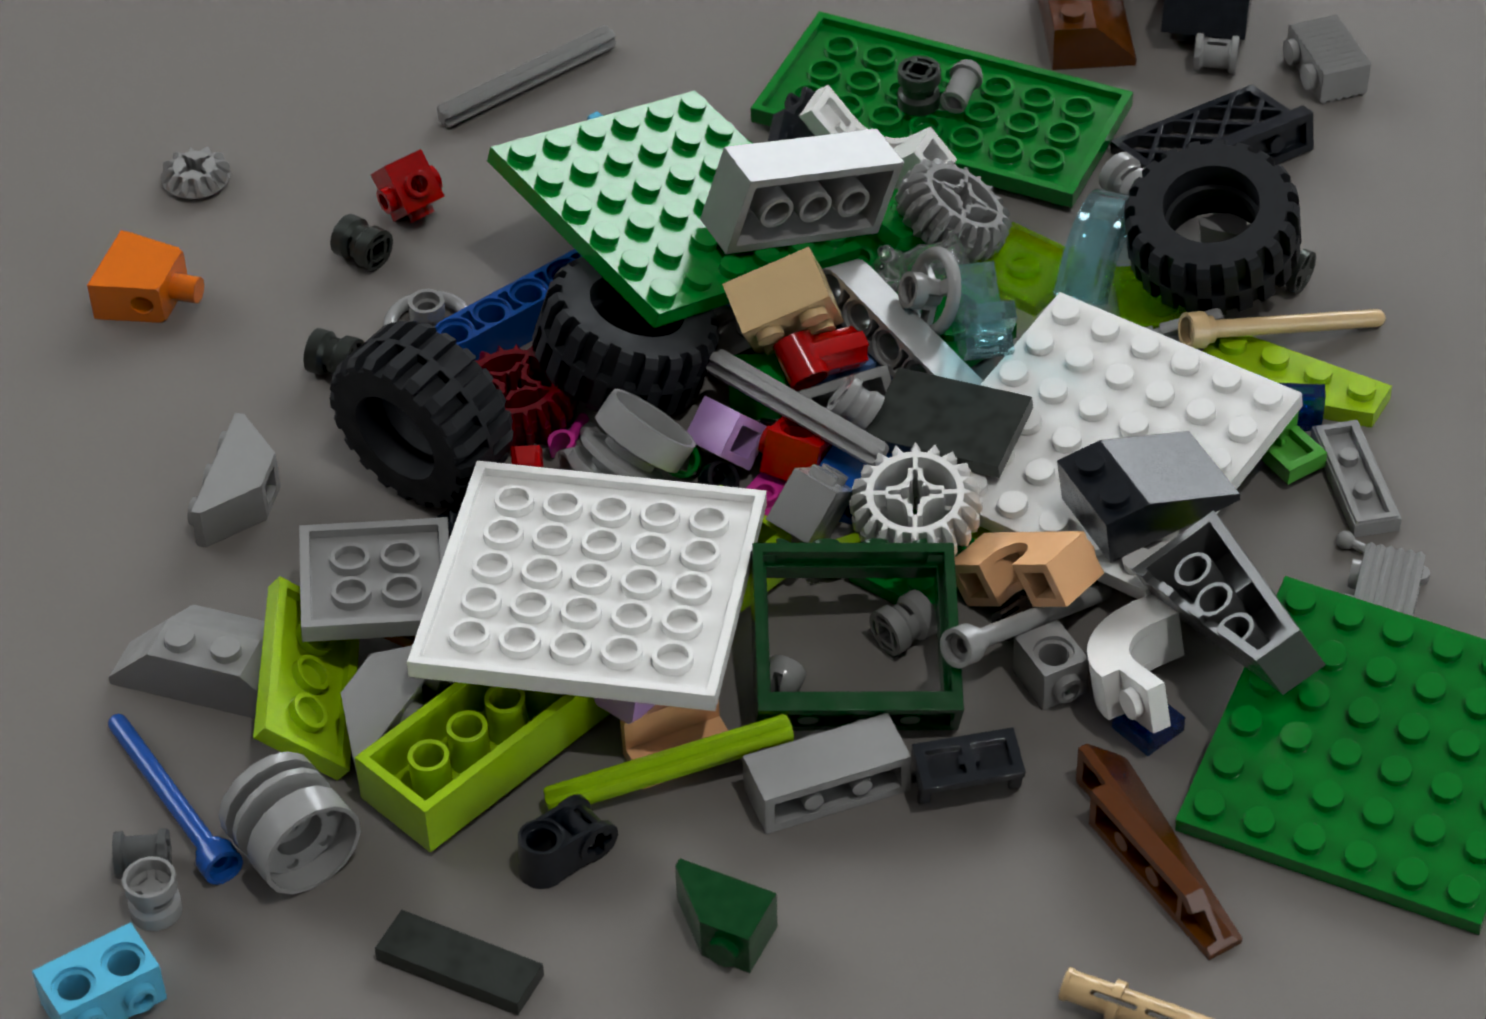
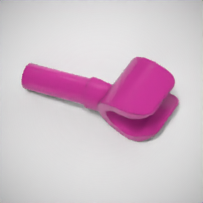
[547,413,589,458]

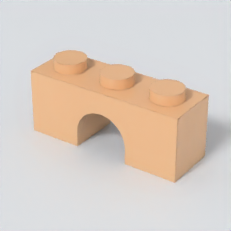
[955,531,1104,607]

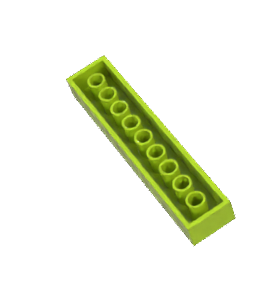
[354,485,791,853]

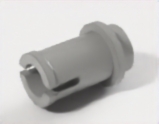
[940,59,983,114]

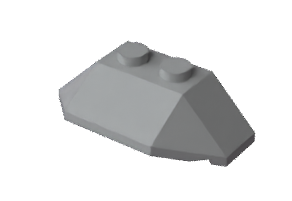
[109,604,265,719]

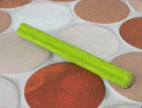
[543,714,794,811]

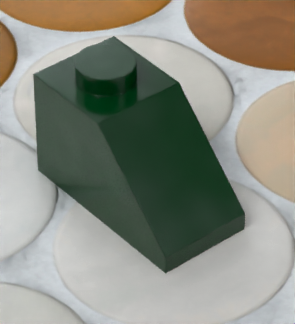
[675,858,778,973]

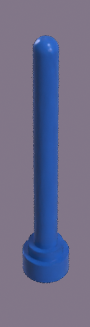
[108,714,243,885]

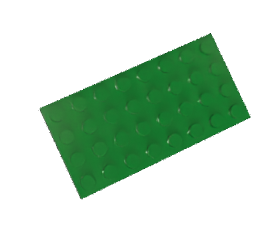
[751,11,1133,208]

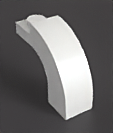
[799,85,957,189]
[1087,593,1184,734]

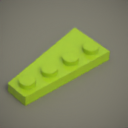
[1202,336,1392,428]

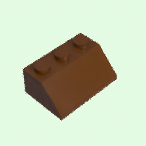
[1038,0,1136,70]

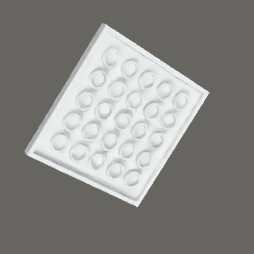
[918,292,1303,599]
[407,461,767,711]

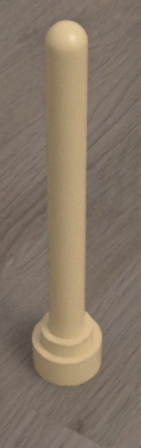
[1178,309,1386,349]

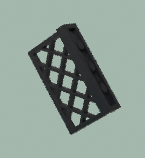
[1110,84,1314,168]

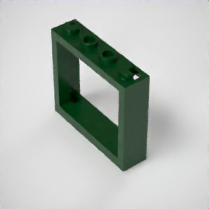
[750,538,964,731]

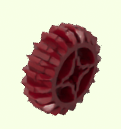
[475,344,578,450]

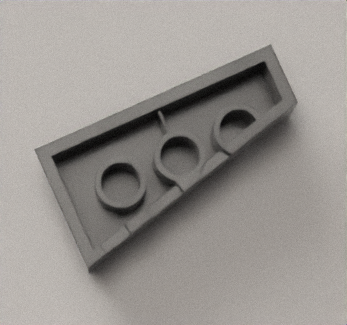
[1132,510,1326,695]

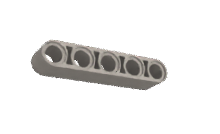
[822,259,983,385]

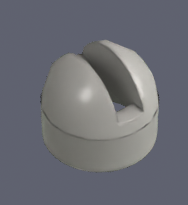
[770,655,807,692]

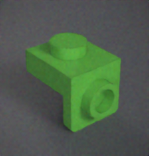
[1261,411,1327,485]

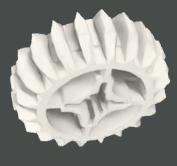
[849,442,983,557]

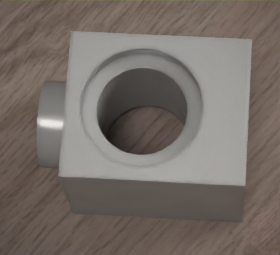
[1013,620,1089,710]

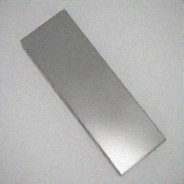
[1311,420,1402,537]

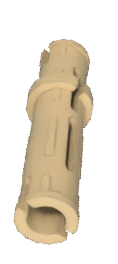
[1058,967,1213,1019]

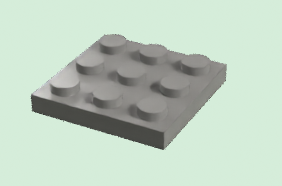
[299,517,449,642]

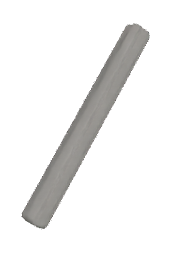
[436,25,616,128]
[706,349,889,466]

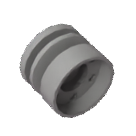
[567,388,696,480]
[219,751,361,895]

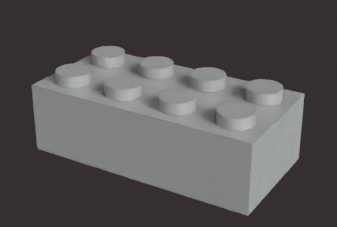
[700,129,904,254]

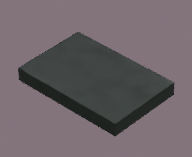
[866,368,1033,478]

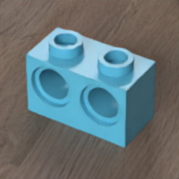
[32,922,167,1019]

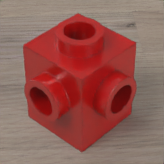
[371,149,445,223]

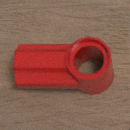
[772,326,869,391]

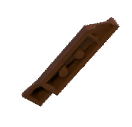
[1076,743,1243,960]

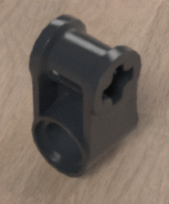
[518,794,618,889]

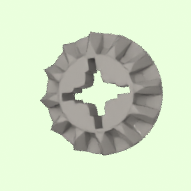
[160,147,231,199]

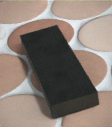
[375,910,544,1015]

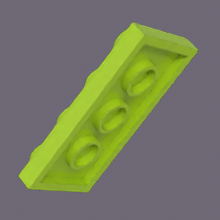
[253,576,360,781]

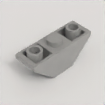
[187,413,281,547]
[341,646,450,773]

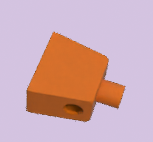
[87,230,204,323]

